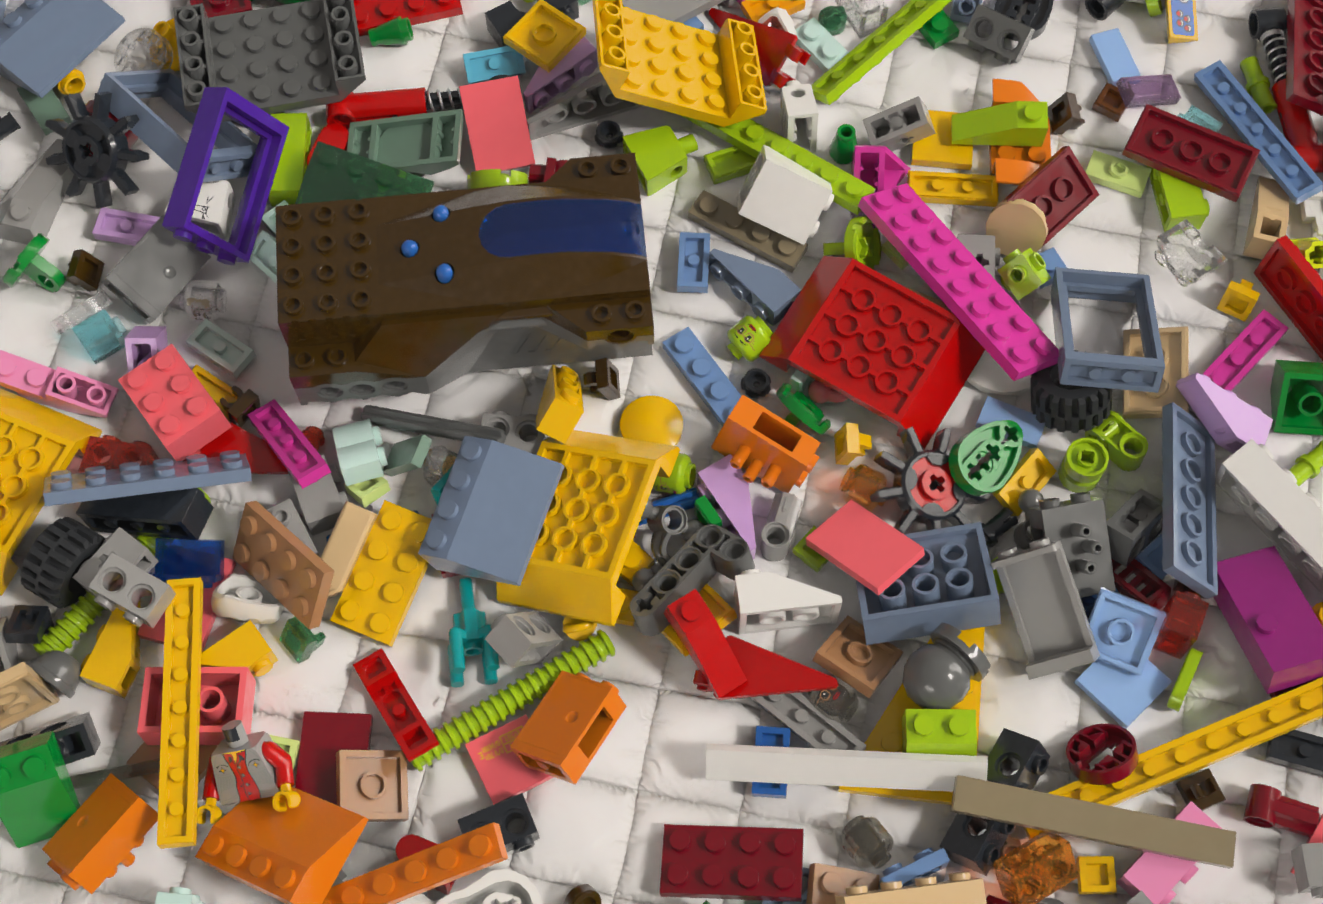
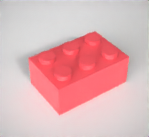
[118,344,232,462]
[137,667,256,745]

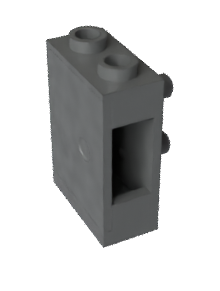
[101,215,211,324]
[1028,492,1116,598]

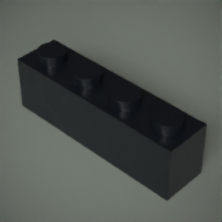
[76,488,214,541]

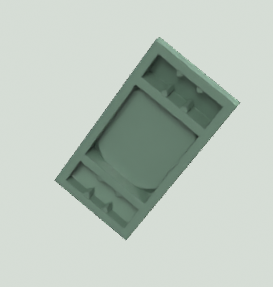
[345,109,464,180]

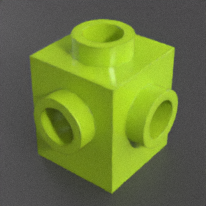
[997,247,1051,301]

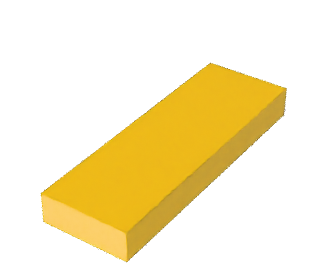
[907,170,998,207]

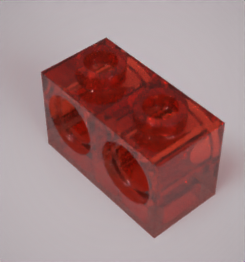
[78,435,160,473]
[1153,591,1210,659]

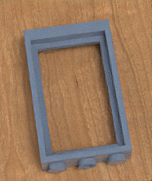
[97,69,257,182]
[1050,267,1165,393]

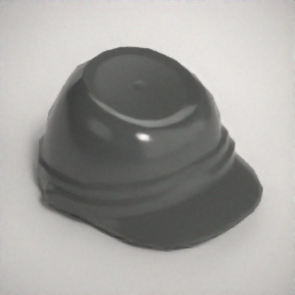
[26,650,81,699]

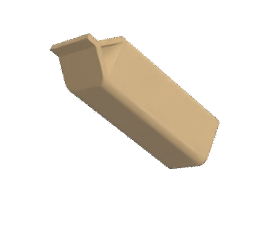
[320,501,378,599]

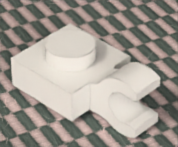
[1299,191,1323,241]

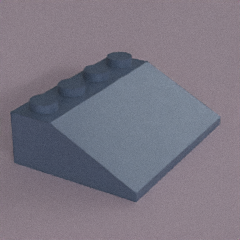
[0,0,126,98]
[418,436,565,586]
[856,522,1001,645]

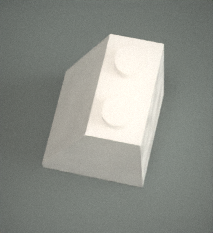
[737,145,834,245]

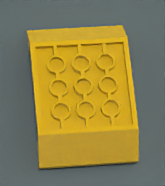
[592,0,767,127]
[0,388,102,596]
[496,430,680,627]

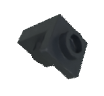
[3,605,54,644]

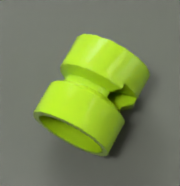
[1058,438,1109,493]

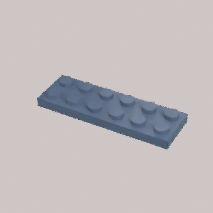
[1162,402,1218,599]
[43,450,252,506]

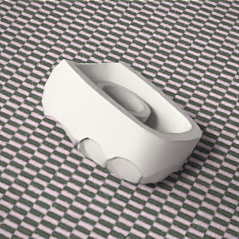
[211,574,284,624]

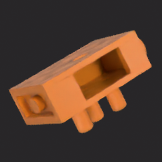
[711,394,821,493]
[510,670,627,785]
[42,773,158,894]

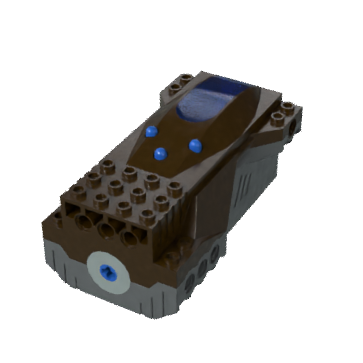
[275,153,654,406]

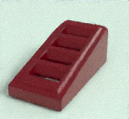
[1111,559,1171,609]

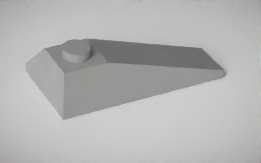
[527,71,642,140]
[0,139,74,245]

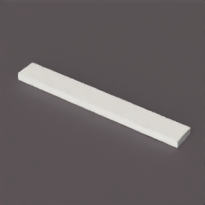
[705,744,988,792]

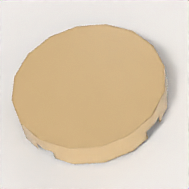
[986,199,1048,256]

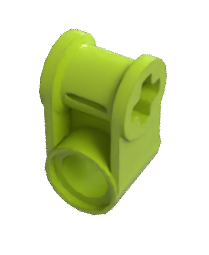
[1085,410,1149,472]

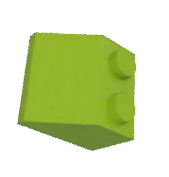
[901,709,977,756]

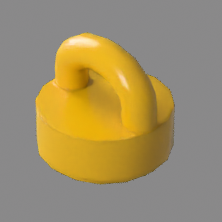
[563,617,597,641]

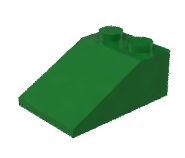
[0,731,80,848]

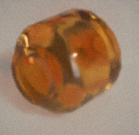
[839,464,887,511]

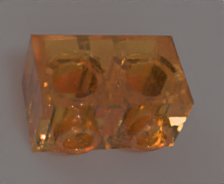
[993,831,1080,904]

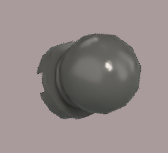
[902,623,991,709]

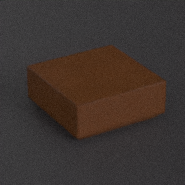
[1092,83,1133,122]

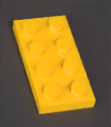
[330,500,432,647]

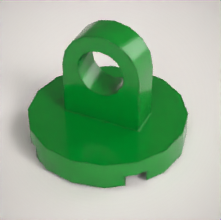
[2,233,66,292]
[776,383,831,434]

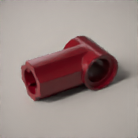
[1243,784,1320,838]

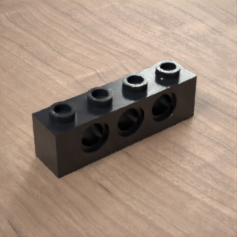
[0,712,101,765]
[939,728,1050,876]

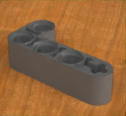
[630,524,755,636]

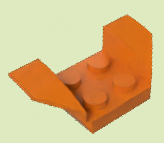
[989,79,1051,185]

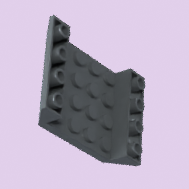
[173,0,366,122]

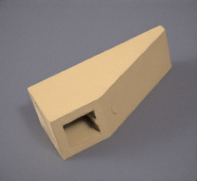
[1243,176,1289,260]

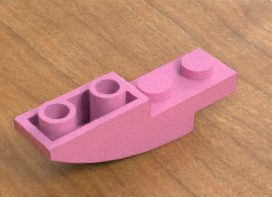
[0,350,119,418]

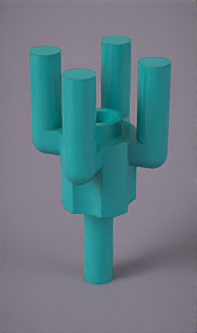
[447,577,500,688]

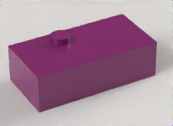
[1213,546,1323,694]

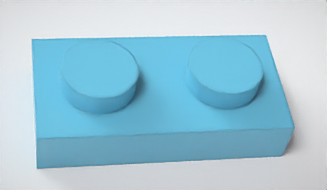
[463,46,526,84]

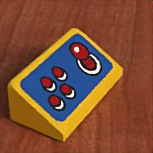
[1165,0,1198,44]

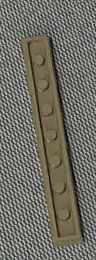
[950,775,1236,869]

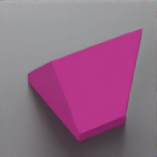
[851,145,911,193]

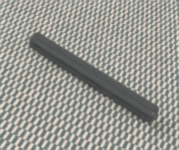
[361,405,506,444]

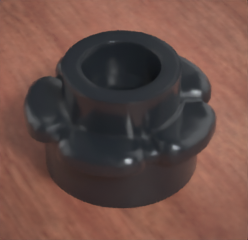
[594,120,624,149]
[740,368,771,399]

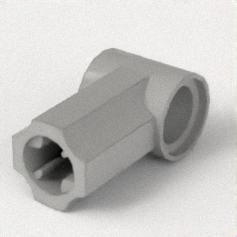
[760,492,802,561]

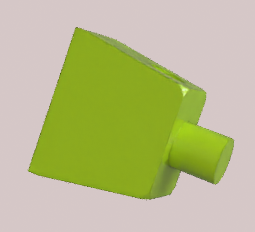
[622,125,698,196]

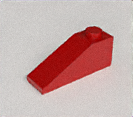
[663,589,747,699]

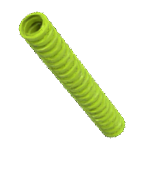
[33,488,211,655]
[411,630,615,772]

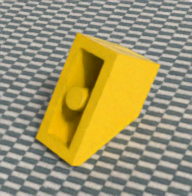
[201,620,278,677]

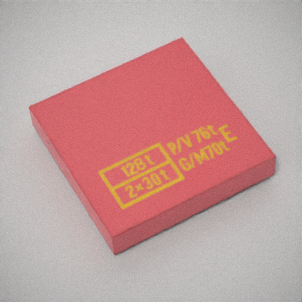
[465,714,554,805]

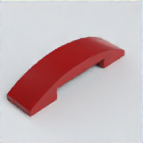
[353,648,439,762]

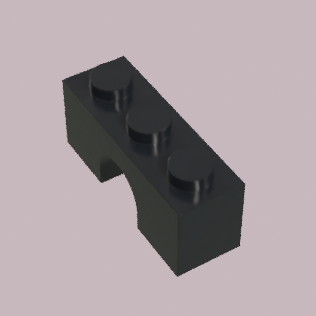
[485,0,579,47]

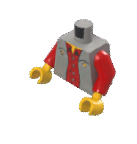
[197,720,301,824]

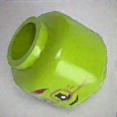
[726,315,773,362]
[653,453,696,495]

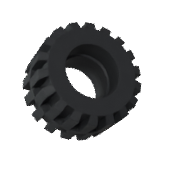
[1030,350,1112,433]
[20,517,106,609]

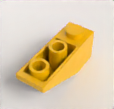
[536,364,584,444]
[79,599,141,699]

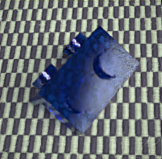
[149,537,225,588]

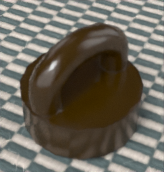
[564,884,601,904]

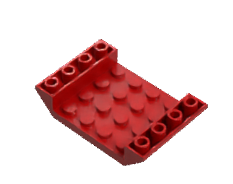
[759,256,985,451]

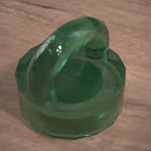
[818,6,847,36]

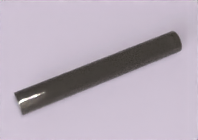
[70,758,160,789]

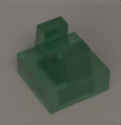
[279,617,326,664]

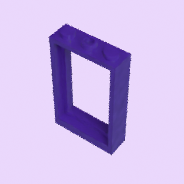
[162,87,289,266]

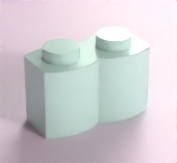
[332,418,388,486]

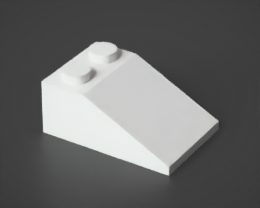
[734,569,842,634]

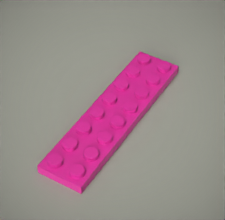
[858,183,1059,381]

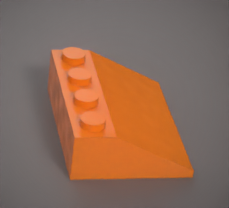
[195,787,368,904]

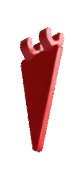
[709,8,811,88]
[183,422,289,474]
[693,635,838,700]

